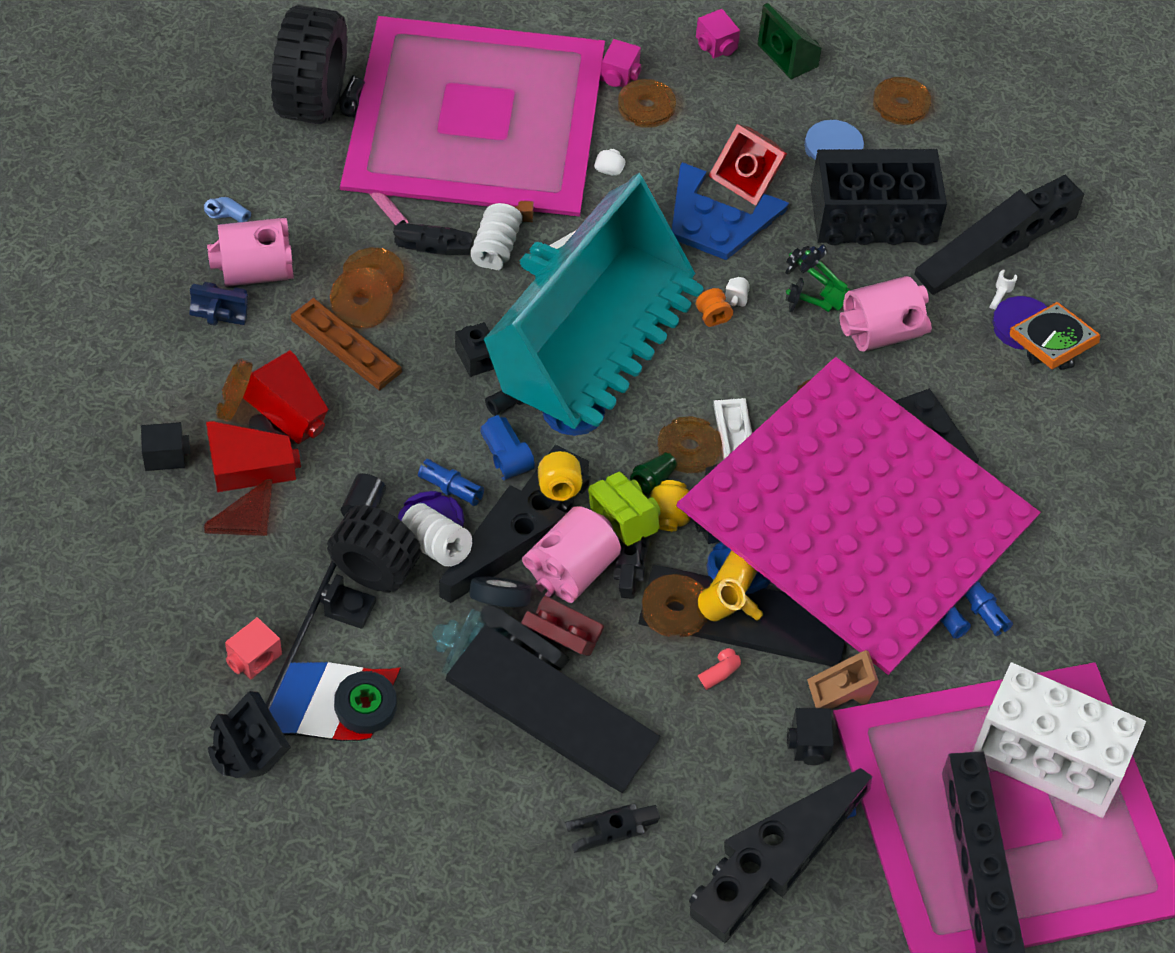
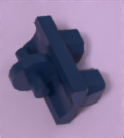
[190,282,248,326]

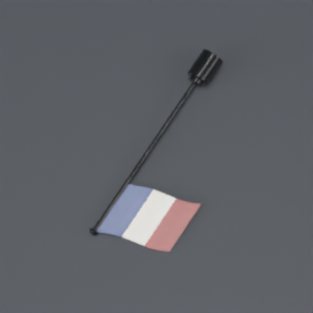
[266,473,401,741]

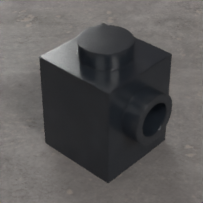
[455,322,494,377]
[141,422,191,471]
[787,708,834,765]

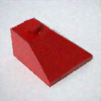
[708,124,787,206]

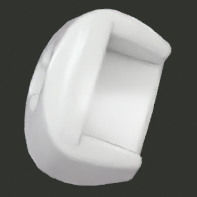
[725,277,750,307]

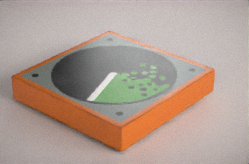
[1010,302,1100,370]

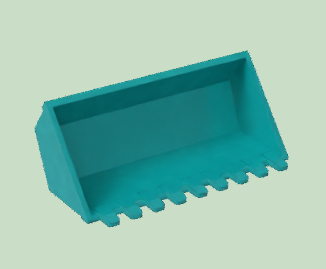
[484,173,703,429]

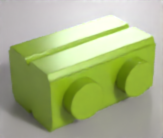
[588,471,661,546]

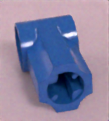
[481,415,535,480]

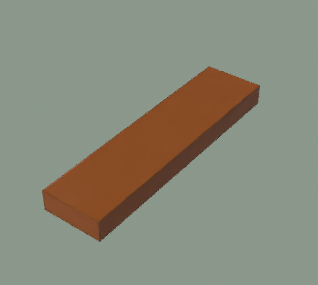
[291,298,402,391]

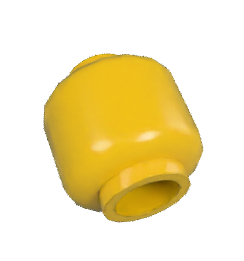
[538,451,583,501]
[650,480,691,532]

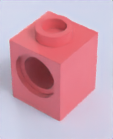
[225,617,282,680]

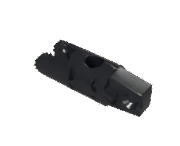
[393,223,473,255]
[614,536,650,599]
[565,803,660,853]

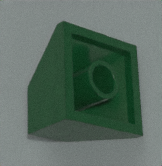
[757,3,822,80]

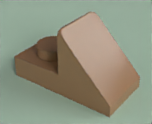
[807,650,879,709]

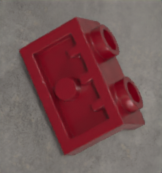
[521,596,604,656]

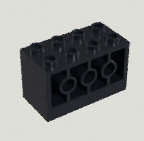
[811,149,947,245]

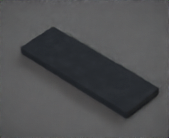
[638,564,845,667]
[445,624,661,793]

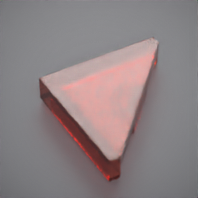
[204,479,273,536]

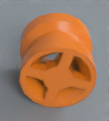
[695,288,733,327]

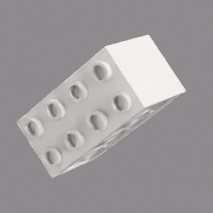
[973,662,1146,818]

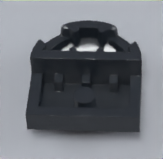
[208,691,291,778]

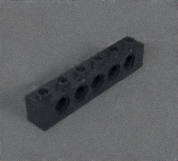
[942,751,1025,953]

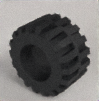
[327,505,422,593]

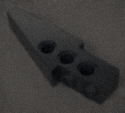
[914,174,1084,295]
[439,444,591,603]
[689,768,872,943]

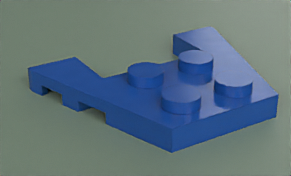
[672,162,789,260]

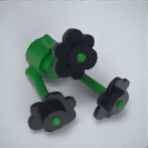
[785,244,850,312]

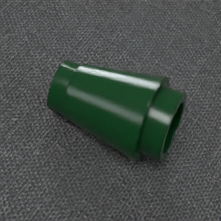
[630,452,677,495]

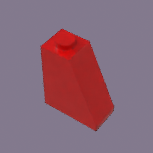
[241,350,329,444]
[206,421,301,492]

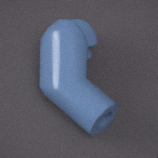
[204,197,251,222]

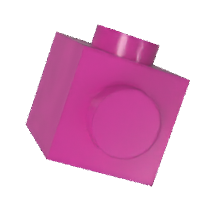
[696,9,740,58]
[600,39,641,89]

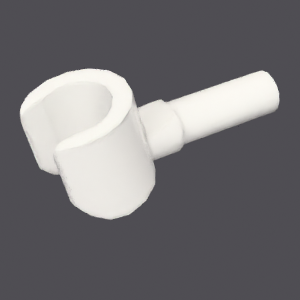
[989,270,1017,310]

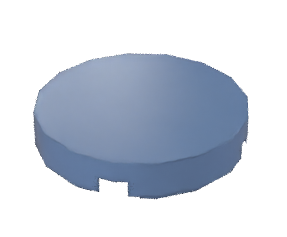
[804,120,864,160]

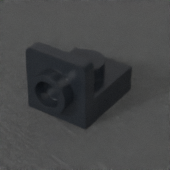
[320,574,376,629]

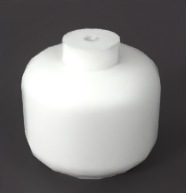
[594,149,626,176]

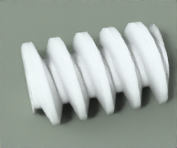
[471,203,522,271]
[402,503,472,566]

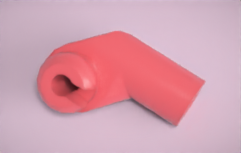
[697,648,741,690]

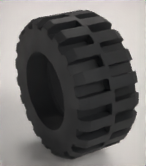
[271,5,348,124]

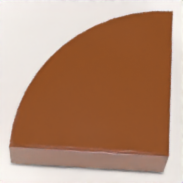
[509,201,534,223]

